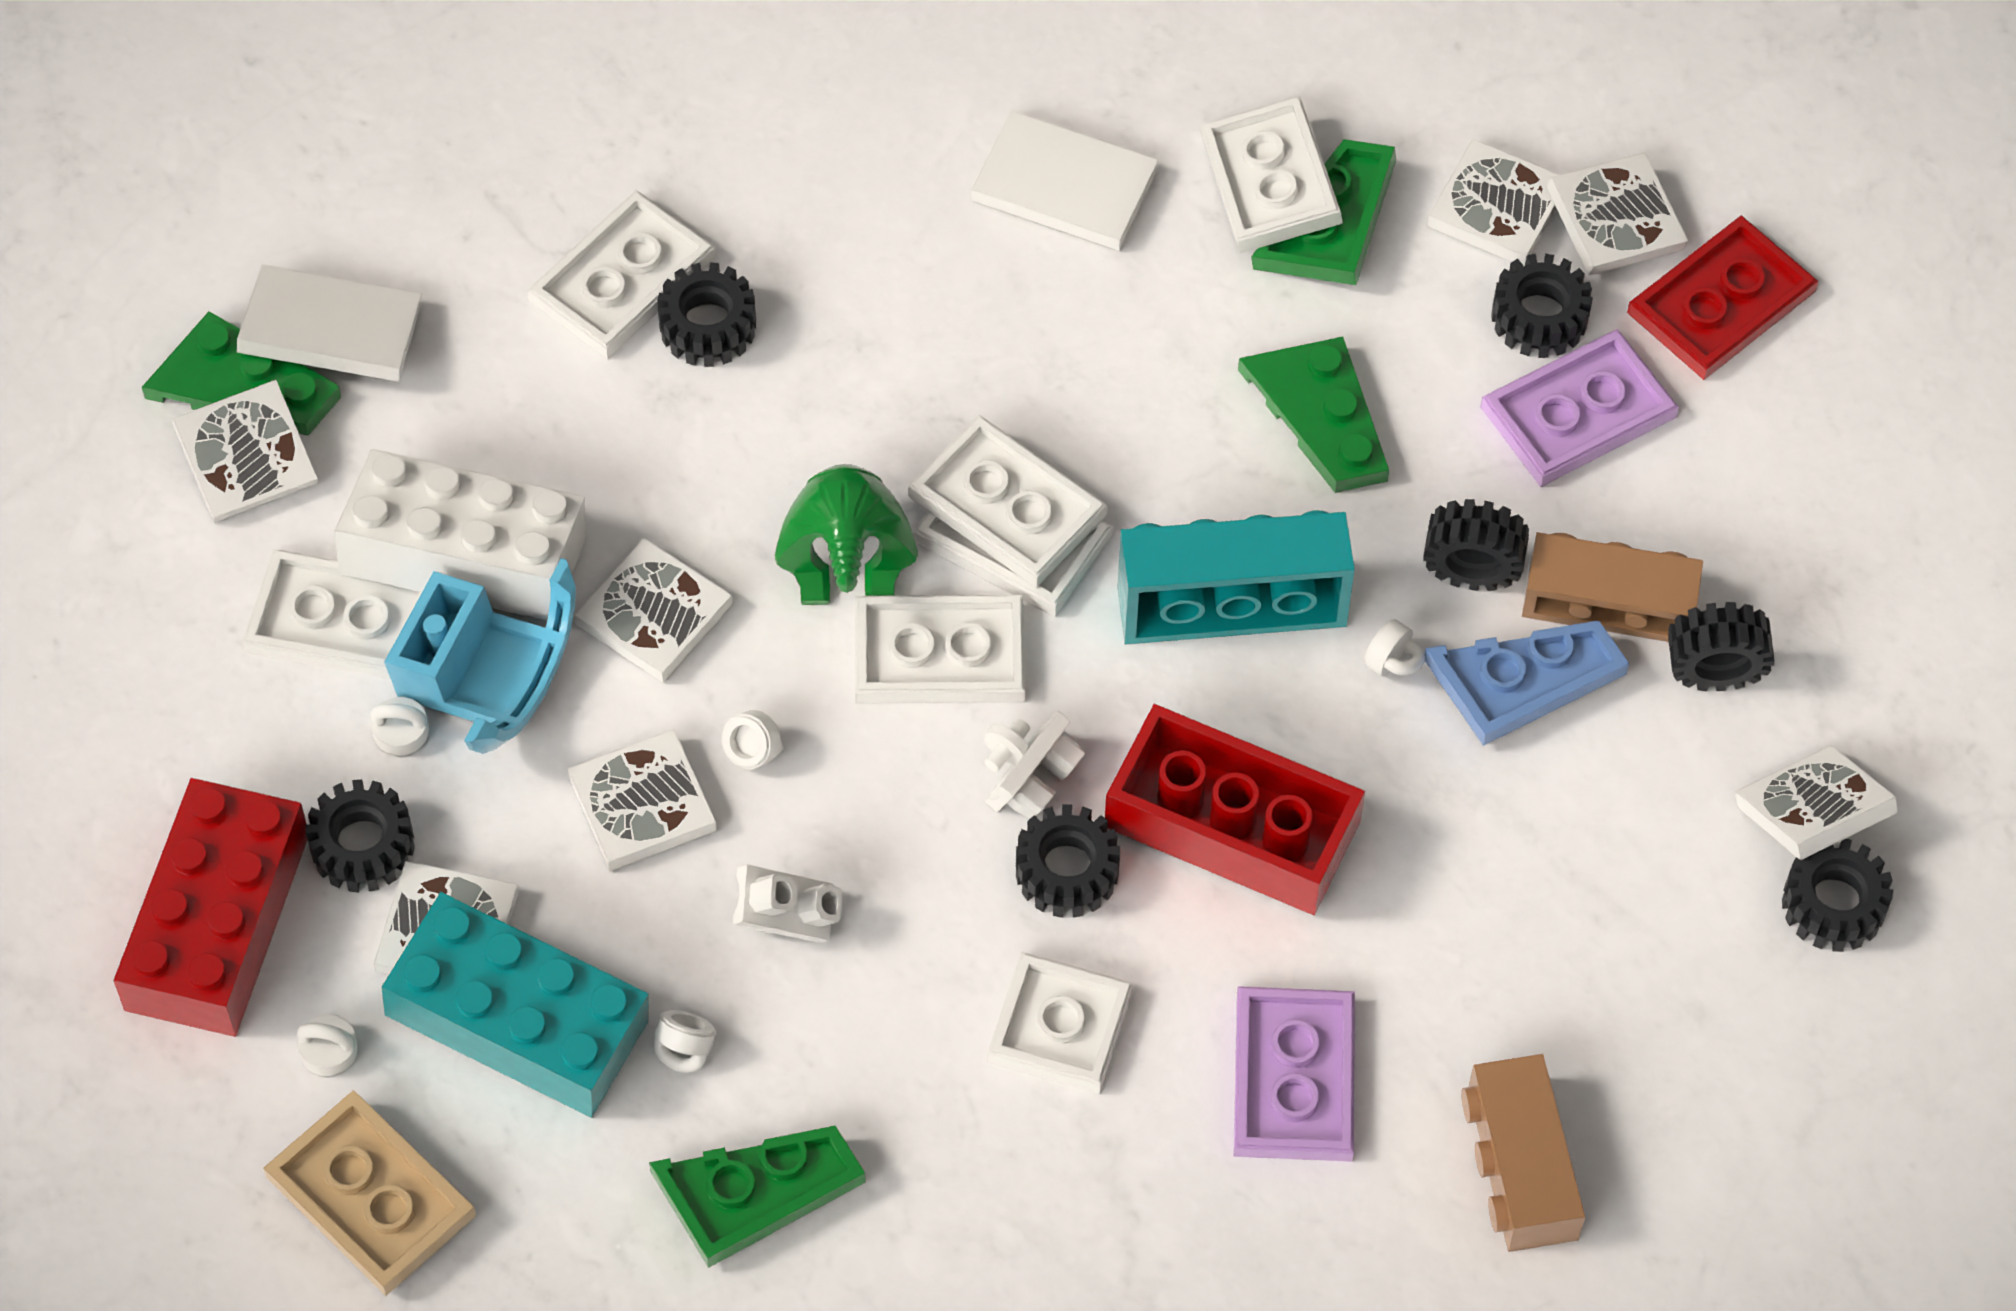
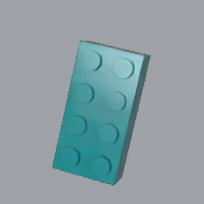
[1117,510,1355,645]
[381,892,649,1118]

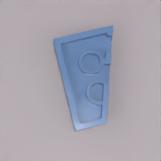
[1425,621,1629,746]

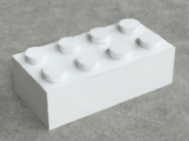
[335,449,586,621]

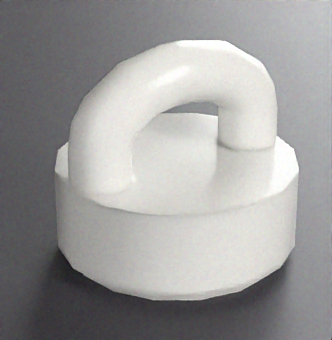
[1364,619,1425,677]
[370,697,429,756]
[722,710,783,769]
[654,1010,716,1073]
[297,1015,358,1076]

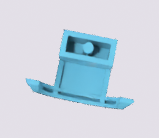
[384,558,576,754]

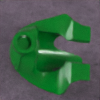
[775,464,918,605]

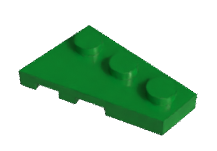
[1251,139,1397,285]
[142,311,341,436]
[1238,336,1389,493]
[649,1126,866,1268]

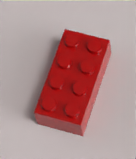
[1105,703,1365,916]
[113,778,308,1037]

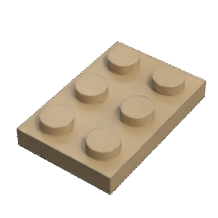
[263,1090,476,1296]

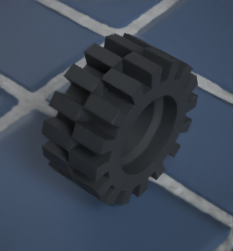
[1491,253,1593,358]
[657,262,756,367]
[1423,499,1529,591]
[1668,602,1775,691]
[306,779,415,893]
[1016,804,1120,918]
[1782,839,1894,952]

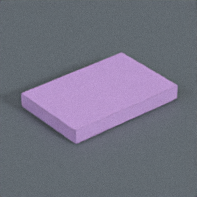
[1480,329,1679,487]
[1233,986,1355,1162]

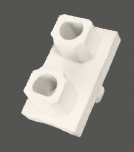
[984,711,1085,819]
[733,864,843,943]

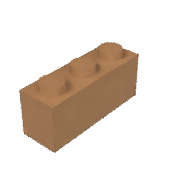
[1522,532,1703,642]
[1461,1054,1585,1252]

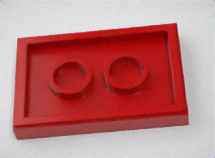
[1627,215,1819,380]

